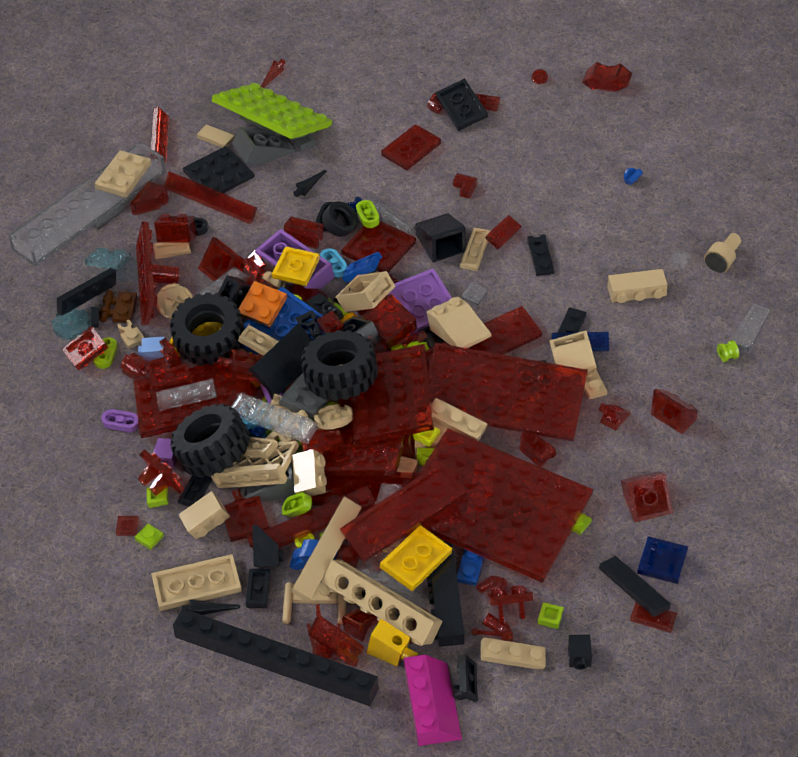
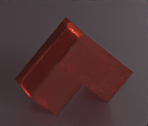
[453,173,477,199]

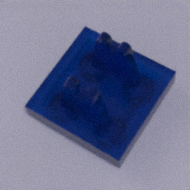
[637,536,688,584]

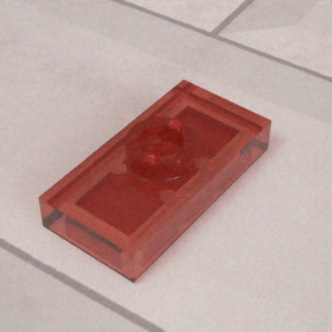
[475,94,500,112]

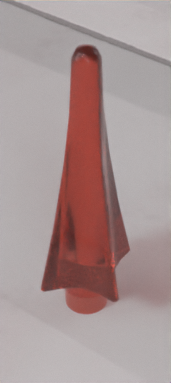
[260,59,286,88]

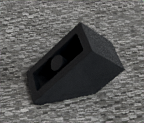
[253,525,284,567]

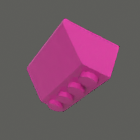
[404,655,462,746]

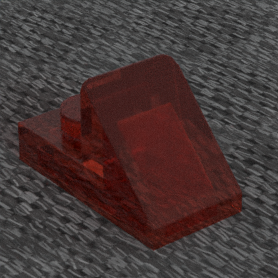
[599,403,631,431]
[342,608,379,642]

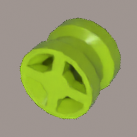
[717,340,739,362]

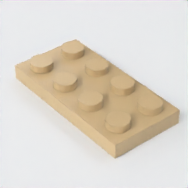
[151,554,242,611]

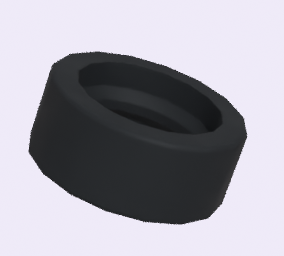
[322,201,358,237]

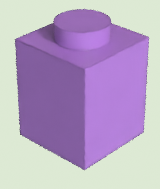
[152,438,177,470]

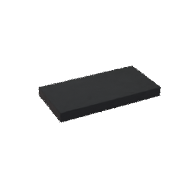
[249,324,314,396]

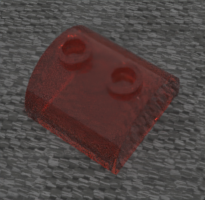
[198,237,245,287]

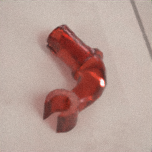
[482,613,514,642]

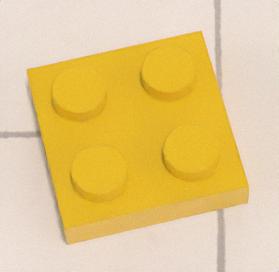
[272,246,320,286]

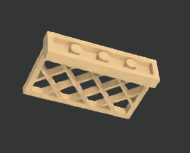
[211,441,299,488]

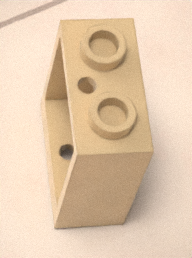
[336,271,396,312]

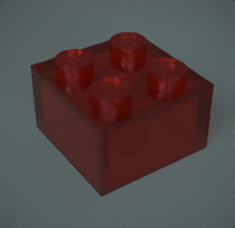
[363,294,417,351]

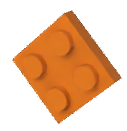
[239,281,288,327]

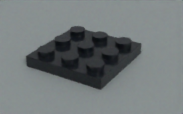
[183,146,255,200]

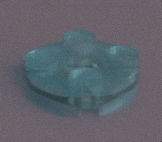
[52,308,90,340]

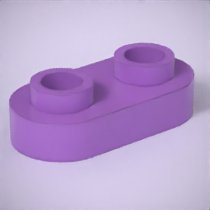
[101,409,140,432]

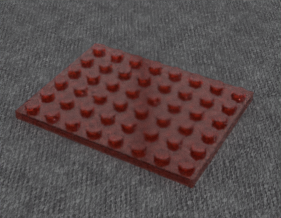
[393,428,594,583]

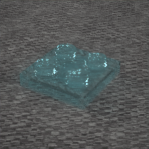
[85,248,131,269]

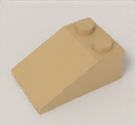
[426,296,491,352]

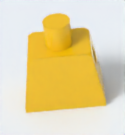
[367,619,418,667]

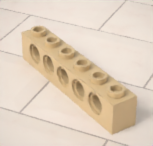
[322,560,443,646]

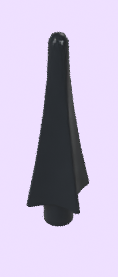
[293,170,327,197]
[182,599,240,615]

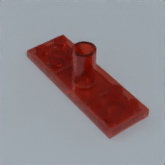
[136,221,179,325]

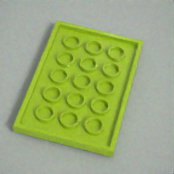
[212,83,332,139]

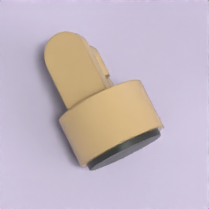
[704,233,741,273]

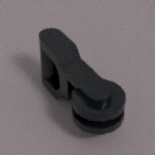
[295,310,322,340]

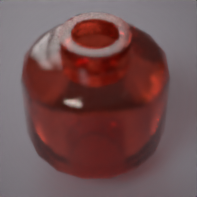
[120,353,150,380]

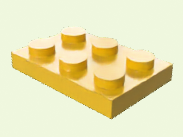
[380,525,453,591]

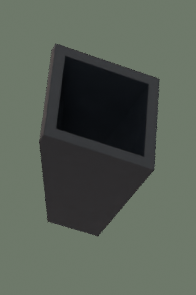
[415,213,466,263]

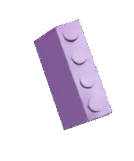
[255,229,334,289]

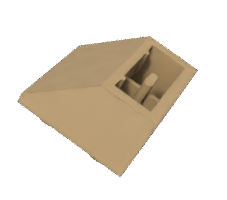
[549,331,597,378]

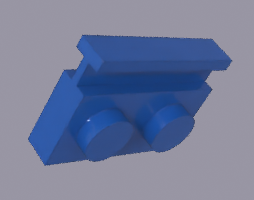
[342,251,382,283]

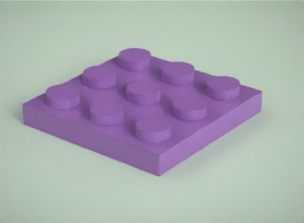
[387,268,452,334]

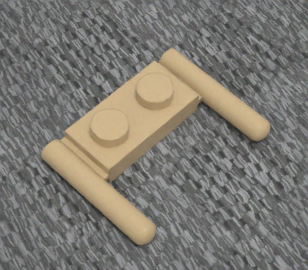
[282,582,348,625]

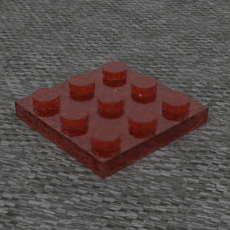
[341,221,416,273]

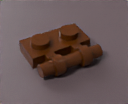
[99,290,137,323]

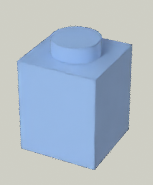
[138,337,166,363]

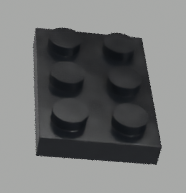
[435,78,488,131]

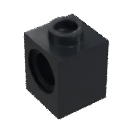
[568,634,592,670]

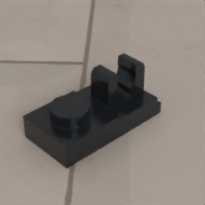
[306,293,344,324]
[453,654,478,702]

